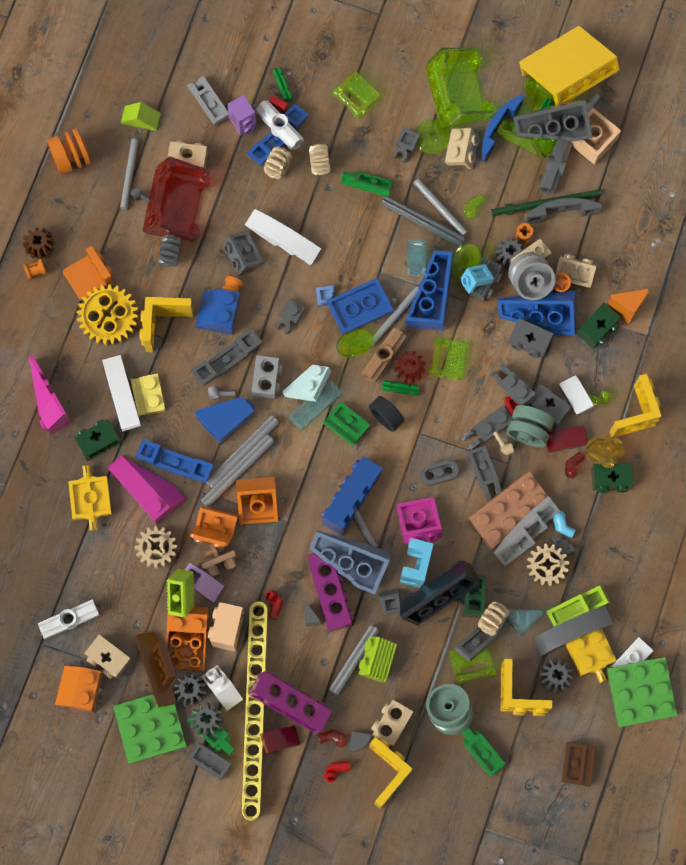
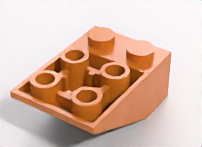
[166,606,209,671]

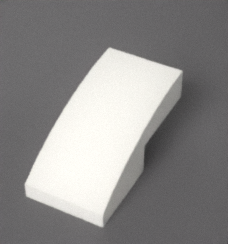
[559,375,594,416]

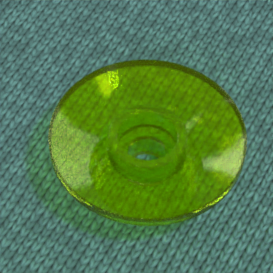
[415,119,451,154]
[452,244,481,279]
[336,329,373,357]

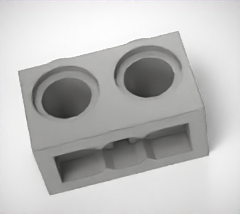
[251,355,283,400]

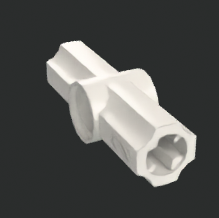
[255,100,304,151]
[38,599,100,639]

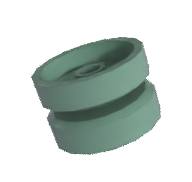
[506,405,555,448]
[426,684,474,735]

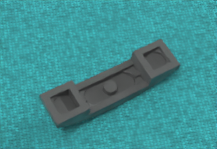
[526,198,602,224]
[191,328,263,386]
[534,606,614,656]

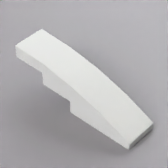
[245,209,321,265]
[102,355,141,431]

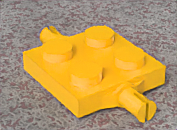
[68,465,112,531]
[566,630,616,683]

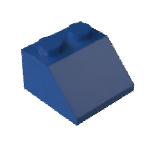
[195,289,240,335]

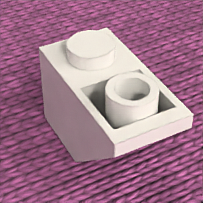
[201,665,243,711]

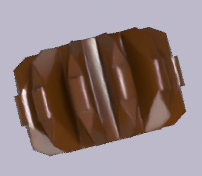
[22,227,55,259]

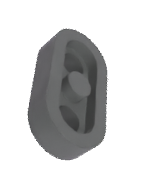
[421,460,459,486]

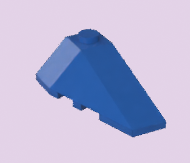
[498,291,577,335]

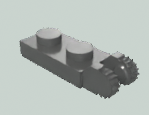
[491,364,537,406]
[461,405,514,450]
[467,445,502,502]

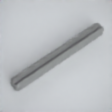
[207,416,278,488]
[201,435,274,507]

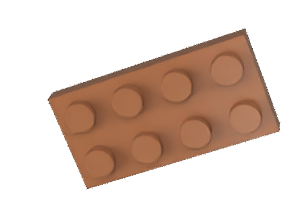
[468,471,548,549]

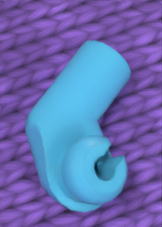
[553,511,576,538]

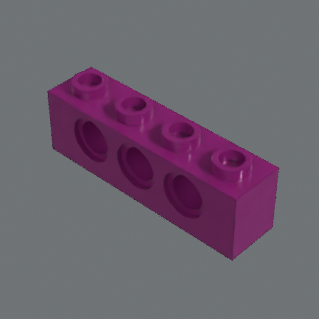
[307,553,354,633]
[248,671,332,734]

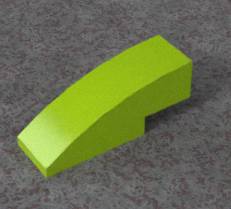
[546,585,611,627]

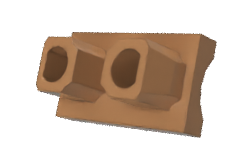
[200,543,236,577]

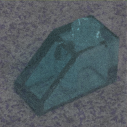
[406,240,427,276]

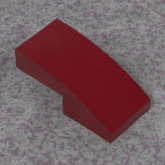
[547,426,589,453]
[260,726,301,754]

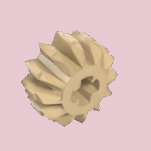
[309,144,330,175]
[264,147,292,179]
[478,601,509,636]

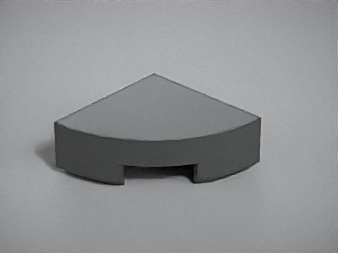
[551,537,576,558]
[348,731,371,752]

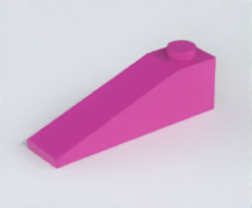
[29,355,70,434]
[107,456,186,525]

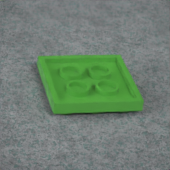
[606,657,677,727]
[113,694,187,764]

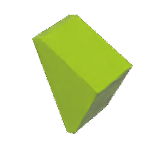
[121,102,161,131]

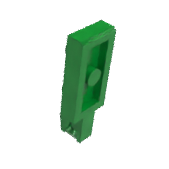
[340,170,394,197]
[187,707,235,756]
[461,727,506,777]

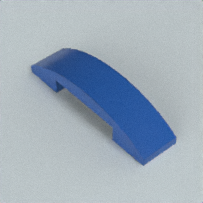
[482,95,524,162]
[247,103,309,165]
[136,439,214,483]

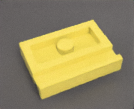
[131,373,166,417]

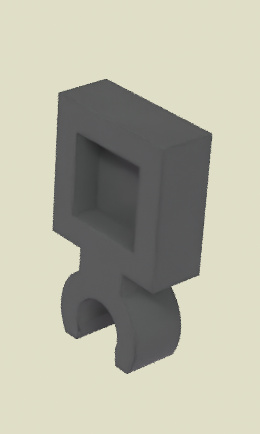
[393,128,420,163]
[276,299,305,335]

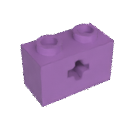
[228,95,256,136]

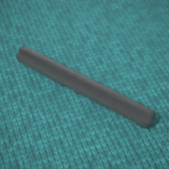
[381,196,465,246]

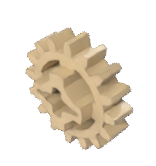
[135,526,178,569]
[526,544,569,587]

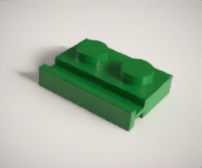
[323,401,370,447]

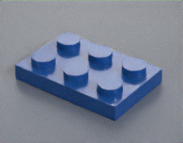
[326,278,394,335]

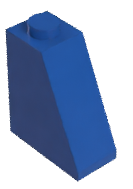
[194,397,255,445]

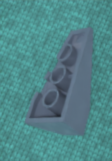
[310,530,390,594]

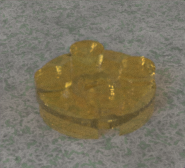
[586,436,625,468]

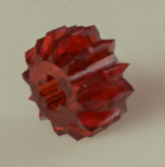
[394,351,426,383]

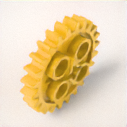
[76,284,139,346]

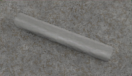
[330,625,379,695]

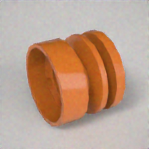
[46,128,91,176]

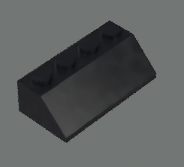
[400,560,481,626]

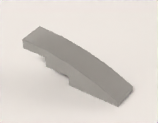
[494,496,560,567]

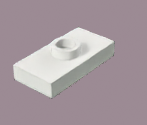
[612,637,653,667]

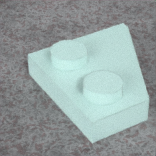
[282,365,331,402]

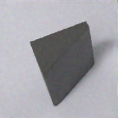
[379,589,401,615]
[304,604,321,626]

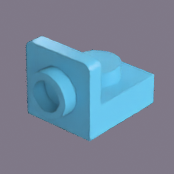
[460,264,494,293]

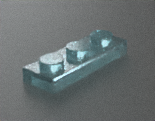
[287,379,342,432]

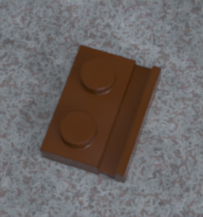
[561,742,596,787]

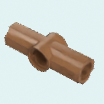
[361,328,407,383]

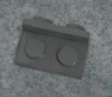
[223,231,263,276]

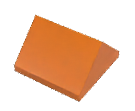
[607,289,649,325]

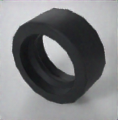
[369,396,404,432]

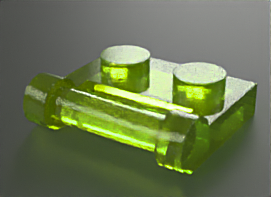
[332,71,381,119]
[428,337,468,381]
[448,647,496,686]

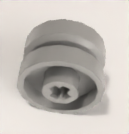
[509,252,555,301]

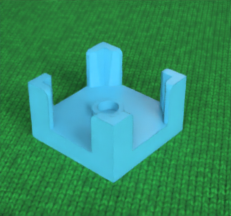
[400,538,433,588]

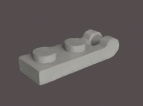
[187,76,229,126]

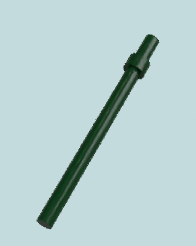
[491,189,601,216]

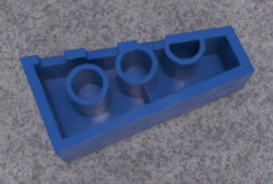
[405,251,454,331]
[321,456,383,536]

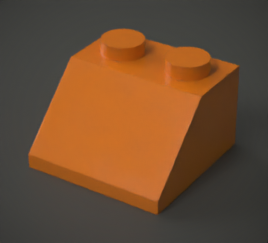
[236,477,278,525]
[55,666,103,713]

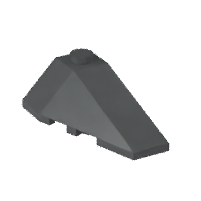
[513,99,592,142]

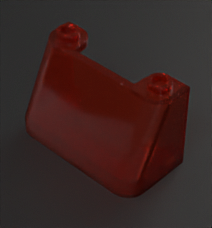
[143,156,211,242]

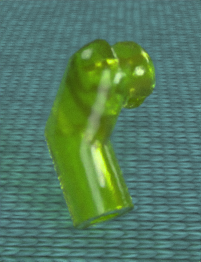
[463,194,484,219]
[586,391,611,405]

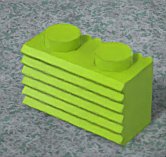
[166,569,194,617]
[359,637,397,682]

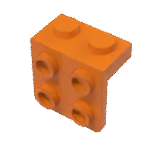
[63,245,113,301]
[190,506,239,548]

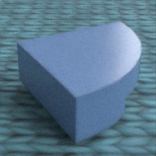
[316,285,334,307]

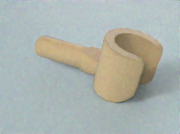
[493,431,514,455]

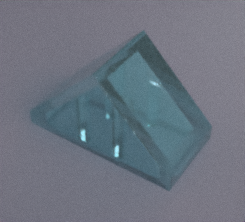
[506,609,543,636]

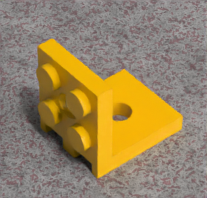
[140,297,194,352]
[610,374,662,438]
[500,659,552,716]
[369,737,412,809]

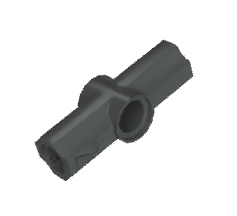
[539,140,572,195]

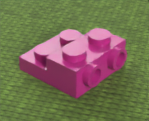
[396,497,442,544]

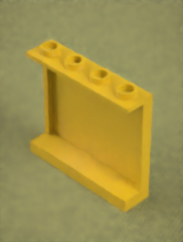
[519,26,619,105]

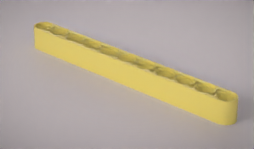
[242,602,268,821]

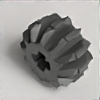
[158,235,182,267]
[494,237,525,267]
[540,659,574,693]
[173,672,206,706]
[189,702,224,737]

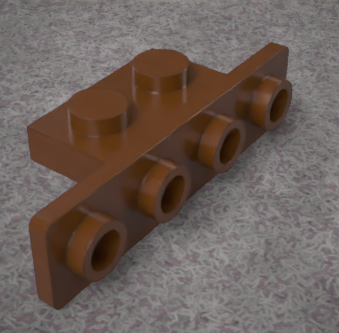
[136,632,177,707]

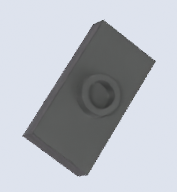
[188,742,232,781]

